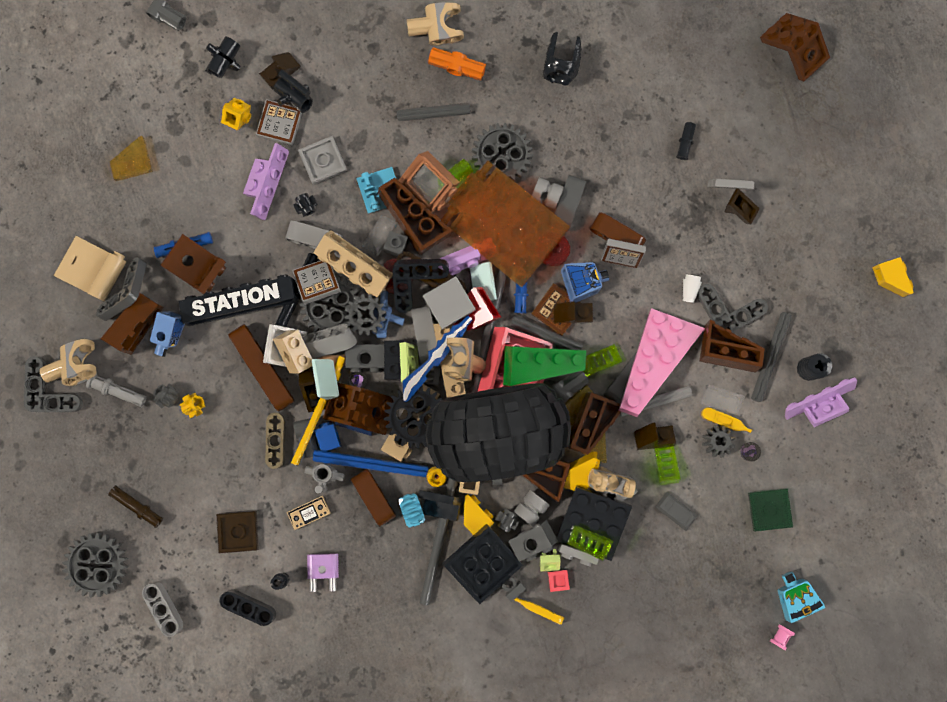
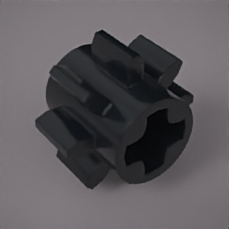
[293,193,318,217]

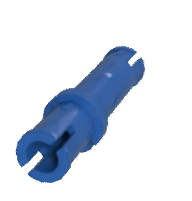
[153,232,213,258]

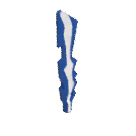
[403,315,473,402]

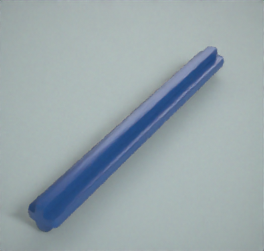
[313,450,428,477]

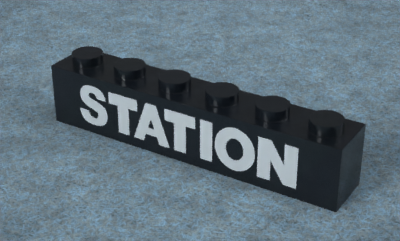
[179,275,299,326]

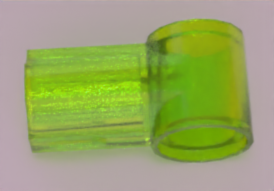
[438,159,474,190]

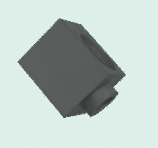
[383,231,409,259]

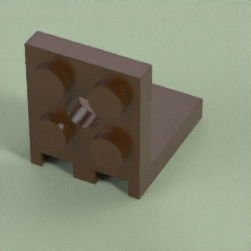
[760,13,830,82]
[160,234,226,294]
[323,382,394,435]

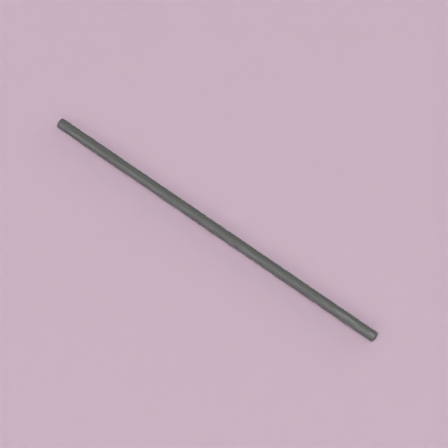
[419,265,508,605]

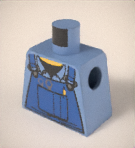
[561,262,609,303]
[150,311,185,357]

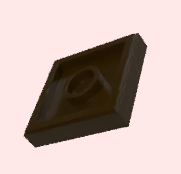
[216,511,259,553]

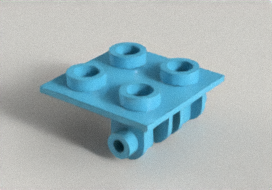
[356,167,396,214]

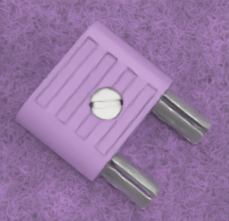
[307,553,339,592]

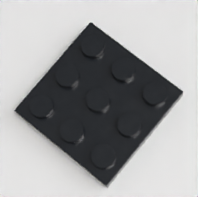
[556,485,632,561]
[442,524,523,605]

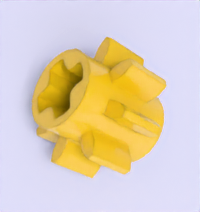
[180,393,205,418]

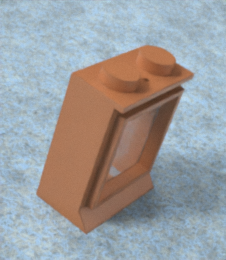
[398,151,460,212]

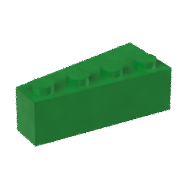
[503,346,586,386]

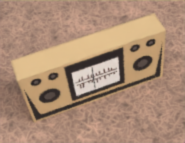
[287,496,331,530]

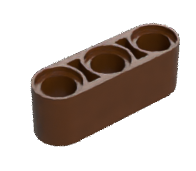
[589,212,646,245]
[351,469,396,527]

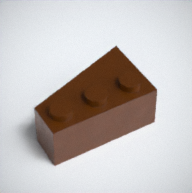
[100,293,164,355]
[699,319,765,373]
[567,392,621,455]
[521,461,571,502]

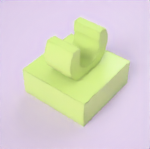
[540,549,561,571]

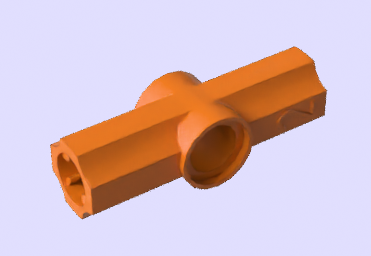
[428,47,486,81]

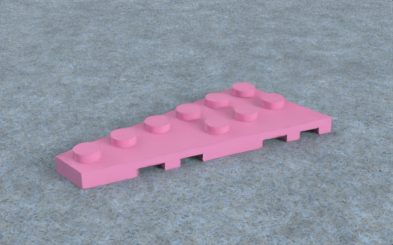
[619,308,705,417]

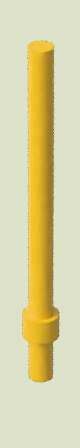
[291,356,346,466]

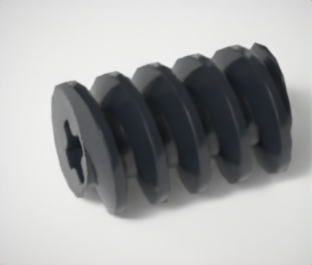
[797,353,832,381]

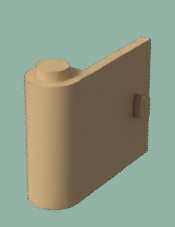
[54,236,127,302]

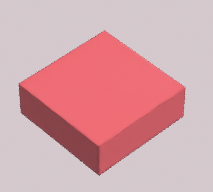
[548,569,570,592]

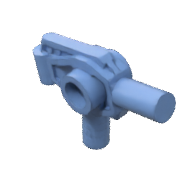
[372,291,405,338]

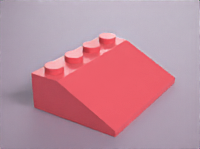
[478,327,553,391]

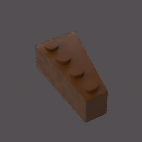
[377,177,453,256]

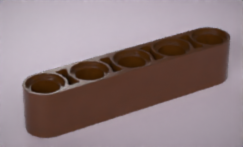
[228,324,295,412]

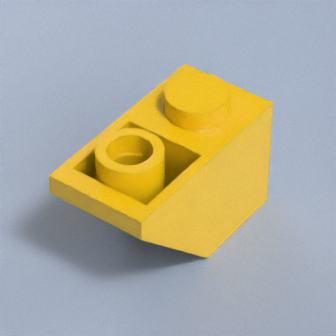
[872,257,914,297]
[564,451,600,491]
[464,494,494,535]

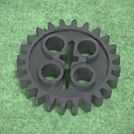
[472,123,533,185]
[299,275,362,332]
[62,533,128,598]

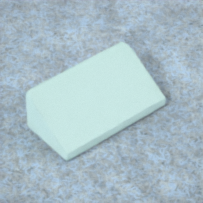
[470,262,497,301]
[312,359,339,400]

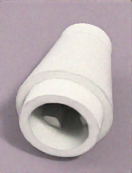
[683,274,702,303]

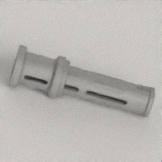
[86,373,147,408]

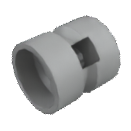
[531,177,564,209]
[513,490,550,527]

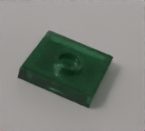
[748,488,793,532]

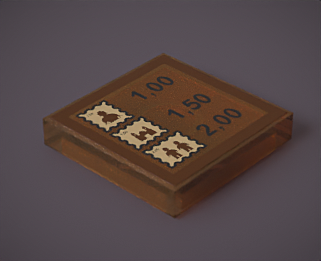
[531,283,581,336]

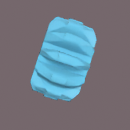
[399,493,425,528]

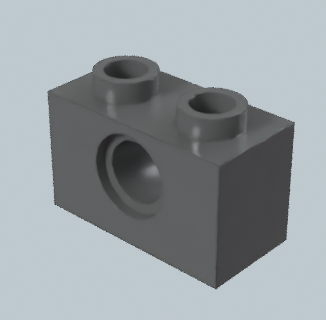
[346,344,384,373]
[509,520,558,562]

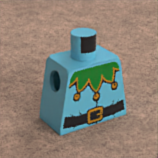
[778,572,825,623]

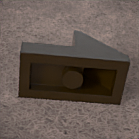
[259,52,301,90]
[724,188,760,225]
[554,301,593,324]
[634,422,676,450]

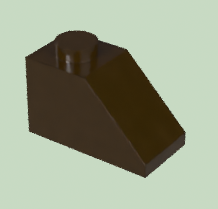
[298,367,327,413]

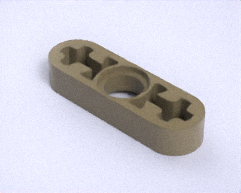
[265,413,285,469]

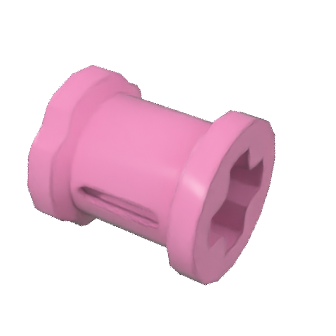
[770,624,795,651]

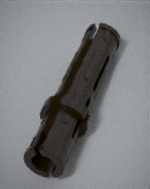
[108,485,163,528]

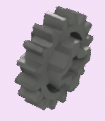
[344,294,386,336]

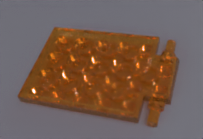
[441,160,570,287]

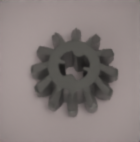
[702,425,736,458]

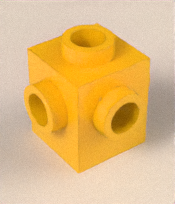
[221,98,251,130]

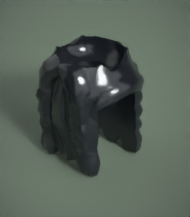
[543,32,582,86]

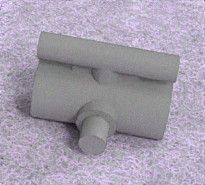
[304,464,345,493]

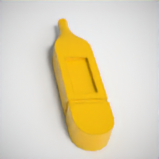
[701,407,752,433]
[514,598,564,625]

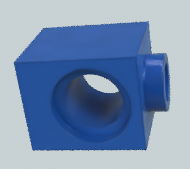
[315,422,342,451]

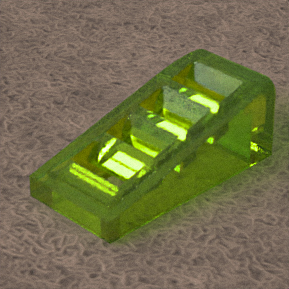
[583,344,622,377]
[654,446,681,485]
[567,525,613,561]

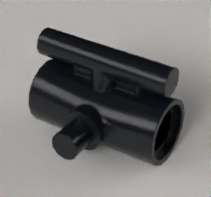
[205,36,241,78]
[274,70,313,113]

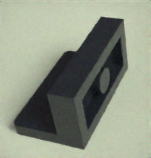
[418,490,462,521]

